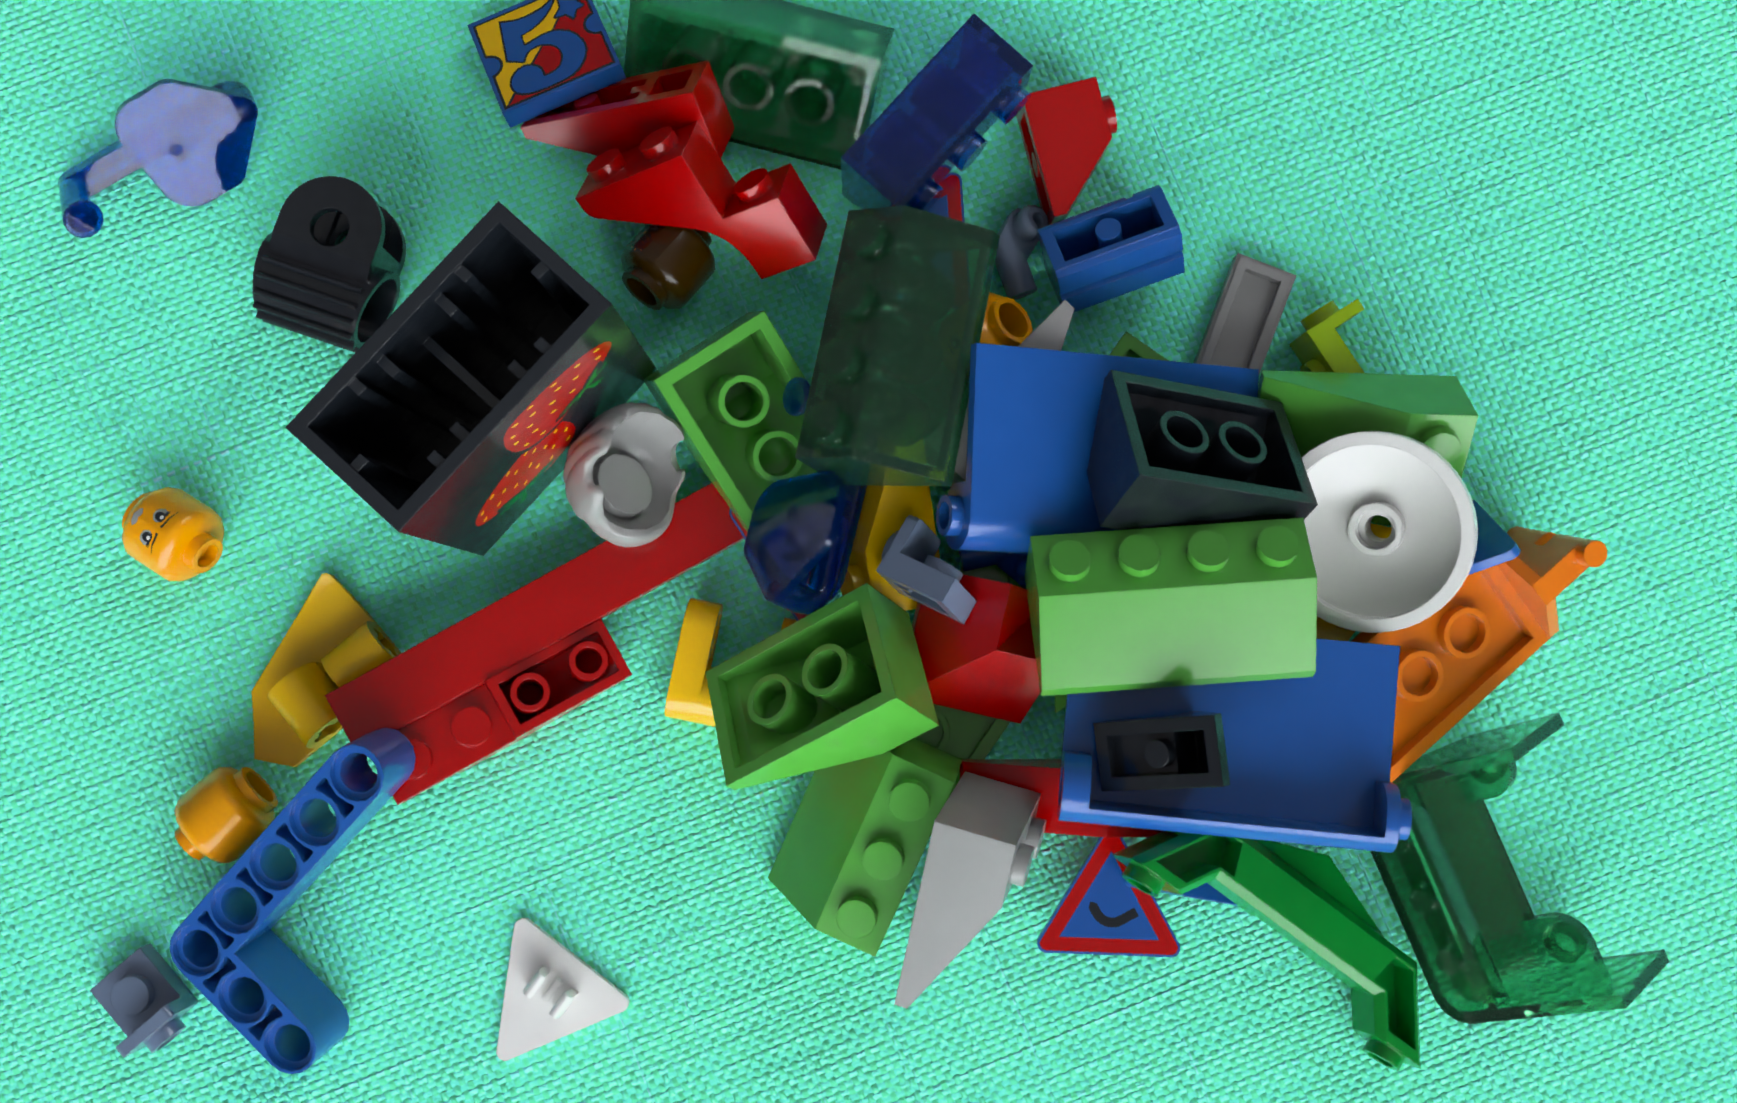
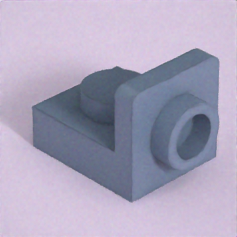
[876,515,977,624]
[90,943,199,1058]

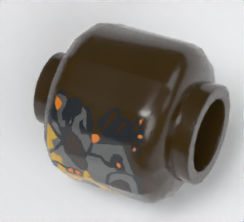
[621,224,715,310]

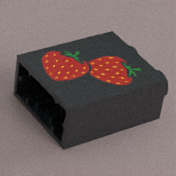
[285,201,657,556]

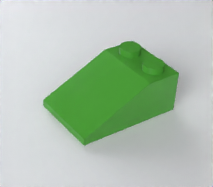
[644,311,864,546]
[1258,370,1478,526]
[706,583,939,790]

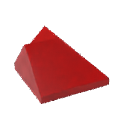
[912,575,1040,724]

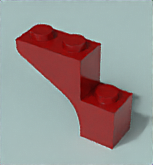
[575,121,827,280]

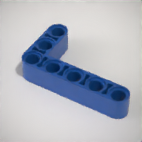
[170,728,416,1074]

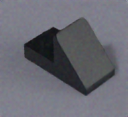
[1093,711,1230,791]

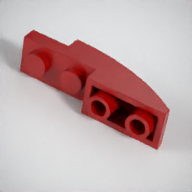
[393,619,632,805]

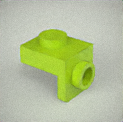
[1289,299,1365,373]

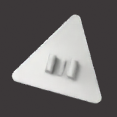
[496,918,630,1061]

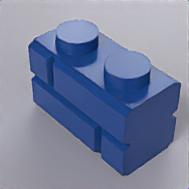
[1037,185,1185,312]

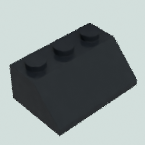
[1087,370,1318,530]

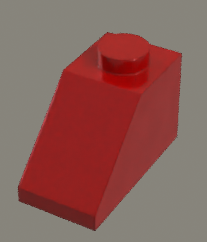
[1016,77,1117,225]

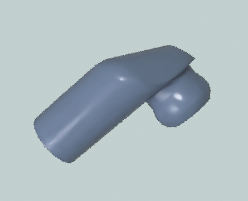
[991,205,1049,300]

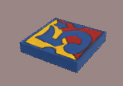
[467,0,626,128]

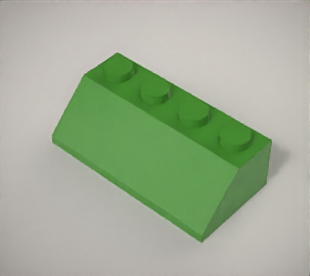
[1025,518,1317,696]

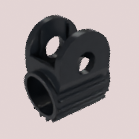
[252,176,406,353]

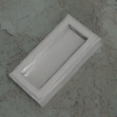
[1193,253,1297,373]

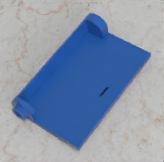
[936,343,1259,553]
[1057,638,1412,853]

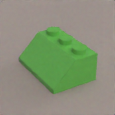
[768,738,962,957]

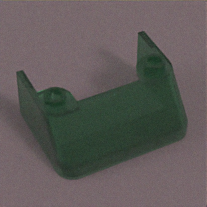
[1370,713,1670,1024]

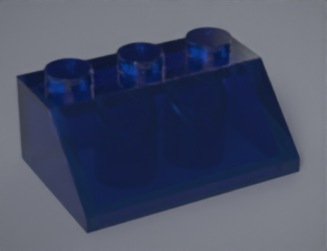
[841,14,1033,228]

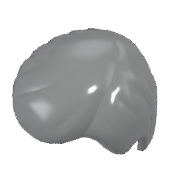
[563,402,686,547]

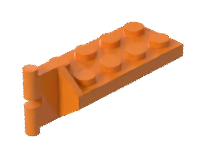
[1350,526,1607,782]

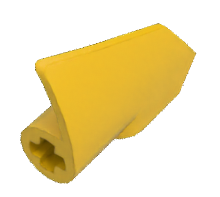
[252,573,401,767]

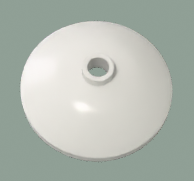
[1302,431,1478,633]

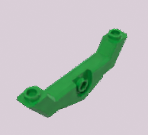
[1112,831,1421,1071]

